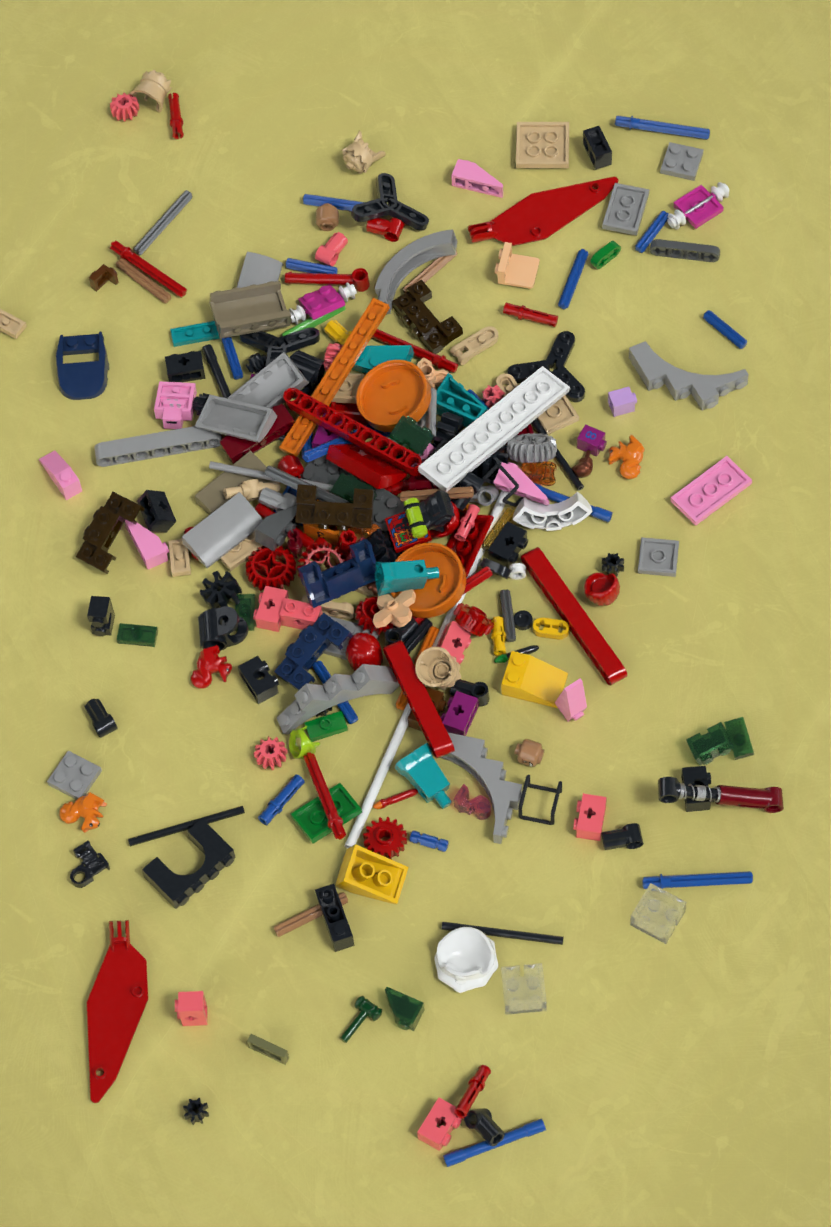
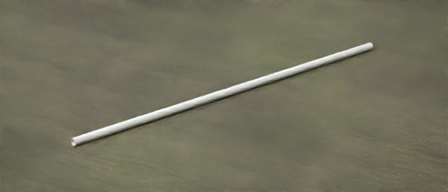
[344,490,509,849]

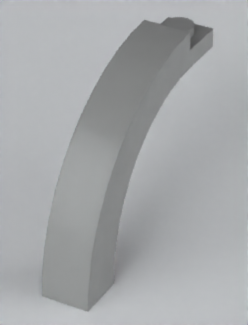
[375,229,458,314]

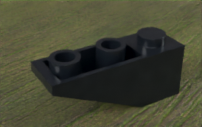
[315,883,355,952]

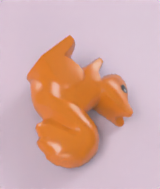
[608,435,645,479]
[59,792,107,833]

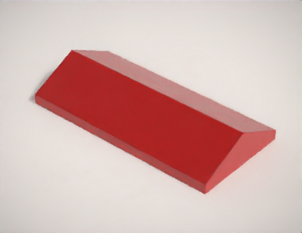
[447,514,494,578]

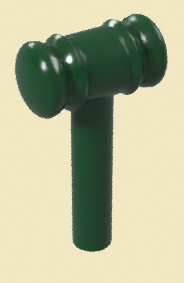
[340,996,382,1043]

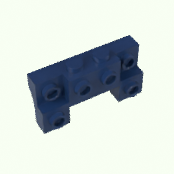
[298,539,376,608]
[274,613,353,691]

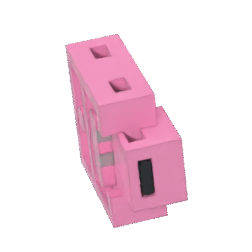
[154,381,197,429]

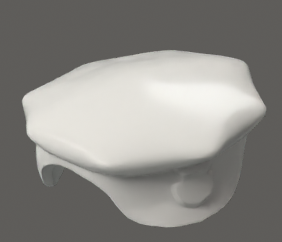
[434,927,498,993]

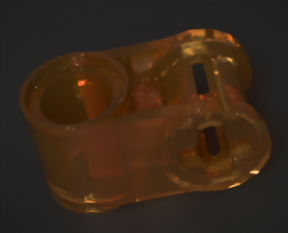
[521,461,557,486]

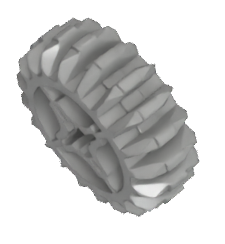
[507,433,557,463]

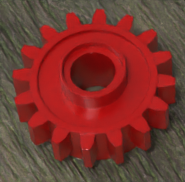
[355,597,395,635]
[454,603,494,636]
[363,817,407,860]

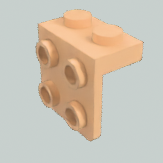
[495,242,540,289]

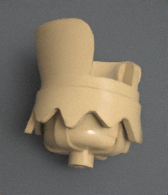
[130,70,172,113]
[342,130,386,174]
[415,647,461,690]

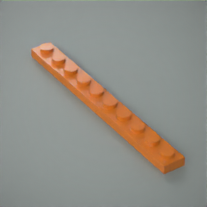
[279,298,390,457]

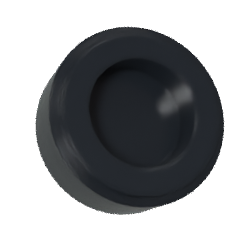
[514,610,533,630]

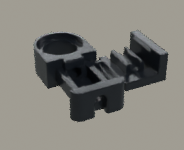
[70,841,110,888]

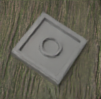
[638,537,679,577]

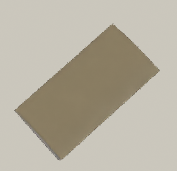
[195,451,274,515]

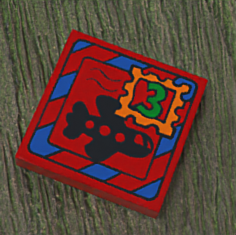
[385,512,432,553]

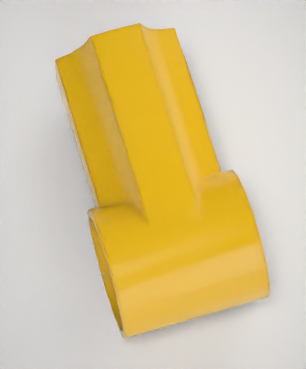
[324,320,352,345]

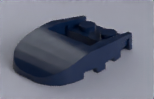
[56,331,109,400]

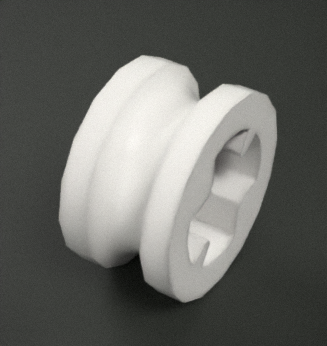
[509,563,526,580]

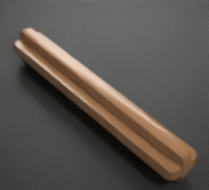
[403,250,458,294]
[116,258,171,303]
[400,486,474,502]
[274,892,348,937]

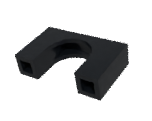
[142,819,236,909]

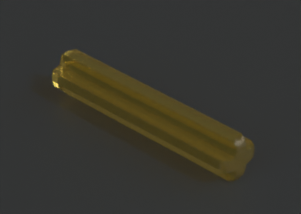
[482,507,514,551]

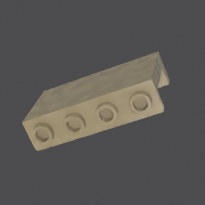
[209,281,291,339]

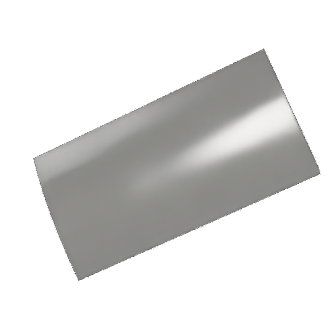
[237,252,283,288]
[228,352,309,408]
[195,395,277,443]
[182,492,263,568]

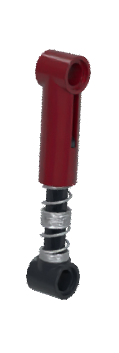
[658,777,784,813]

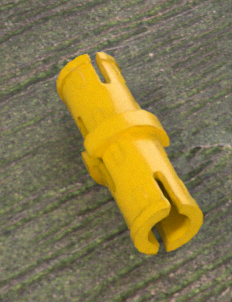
[491,616,506,656]

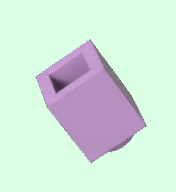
[608,387,637,417]

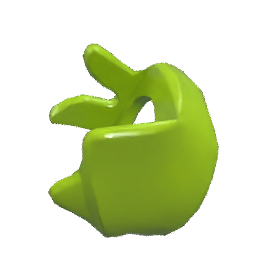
[289,726,320,759]

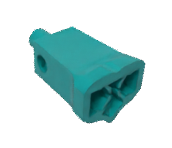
[375,560,439,596]
[395,743,452,809]

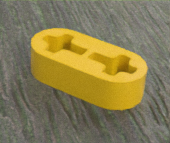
[533,618,569,640]

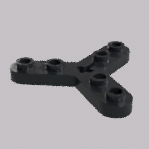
[351,173,429,230]
[239,327,320,367]
[508,331,585,402]

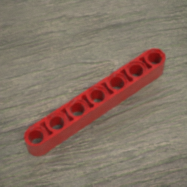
[383,640,455,759]

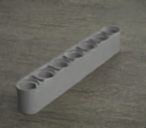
[94,426,222,467]

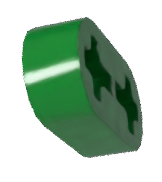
[590,241,621,269]

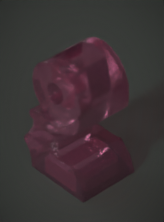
[454,784,491,820]

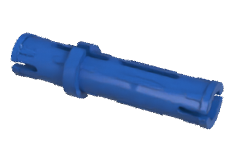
[258,774,305,826]

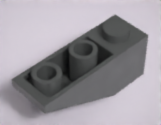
[255,505,298,551]

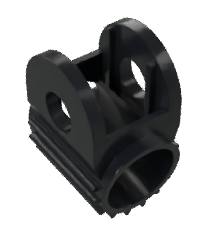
[289,350,325,399]
[198,606,248,651]

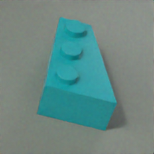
[352,345,414,374]
[436,373,487,427]

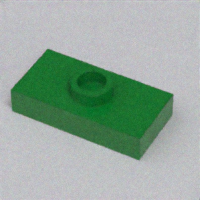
[305,711,348,742]

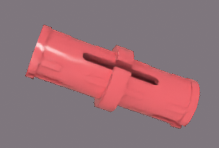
[454,504,480,542]

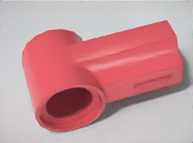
[315,232,348,266]

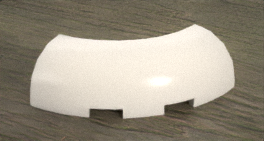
[512,491,592,531]

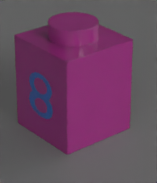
[577,424,607,457]

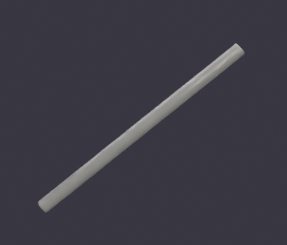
[209,461,337,493]

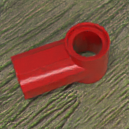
[366,218,404,242]
[337,530,357,559]

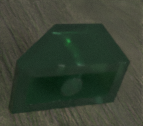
[385,987,425,1031]

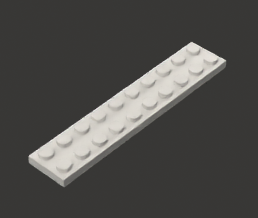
[418,366,570,492]

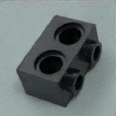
[583,126,612,170]

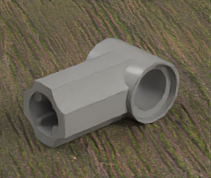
[470,485,499,506]
[259,487,297,512]

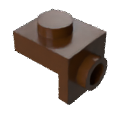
[89,264,119,292]

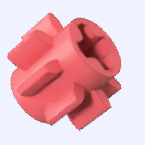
[481,385,505,408]

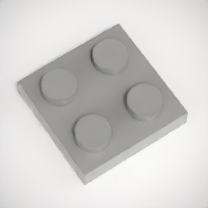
[660,142,704,181]
[47,751,102,800]

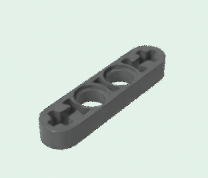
[650,239,720,262]

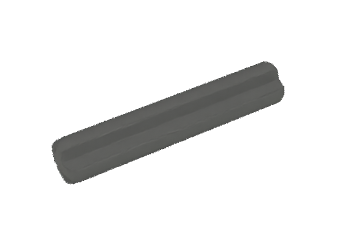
[500,589,516,642]

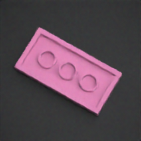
[670,456,752,526]

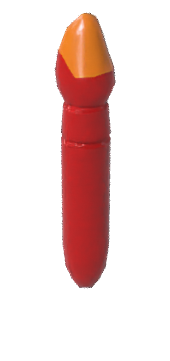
[373,789,418,809]

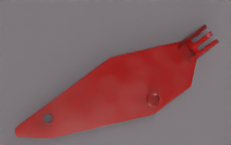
[468,177,619,246]
[87,920,148,1103]

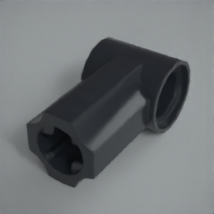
[451,472,485,511]
[385,617,418,646]
[450,679,490,707]
[84,699,118,738]
[602,823,644,850]
[464,1108,505,1146]

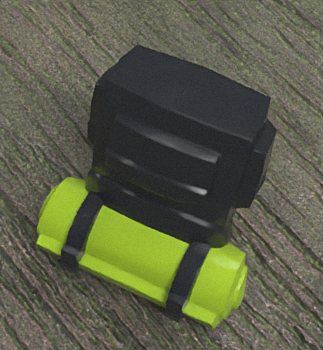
[403,490,455,538]

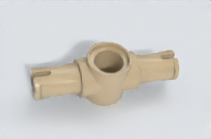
[223,479,280,501]

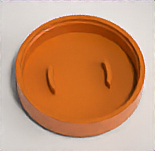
[356,360,431,432]
[391,543,466,618]

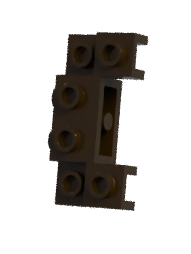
[392,280,463,354]
[296,484,374,531]
[76,492,145,574]

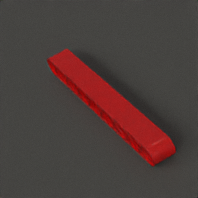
[283,388,423,476]
[521,547,628,686]

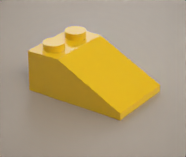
[501,651,568,708]
[335,844,409,904]

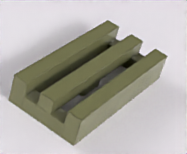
[247,1034,289,1065]

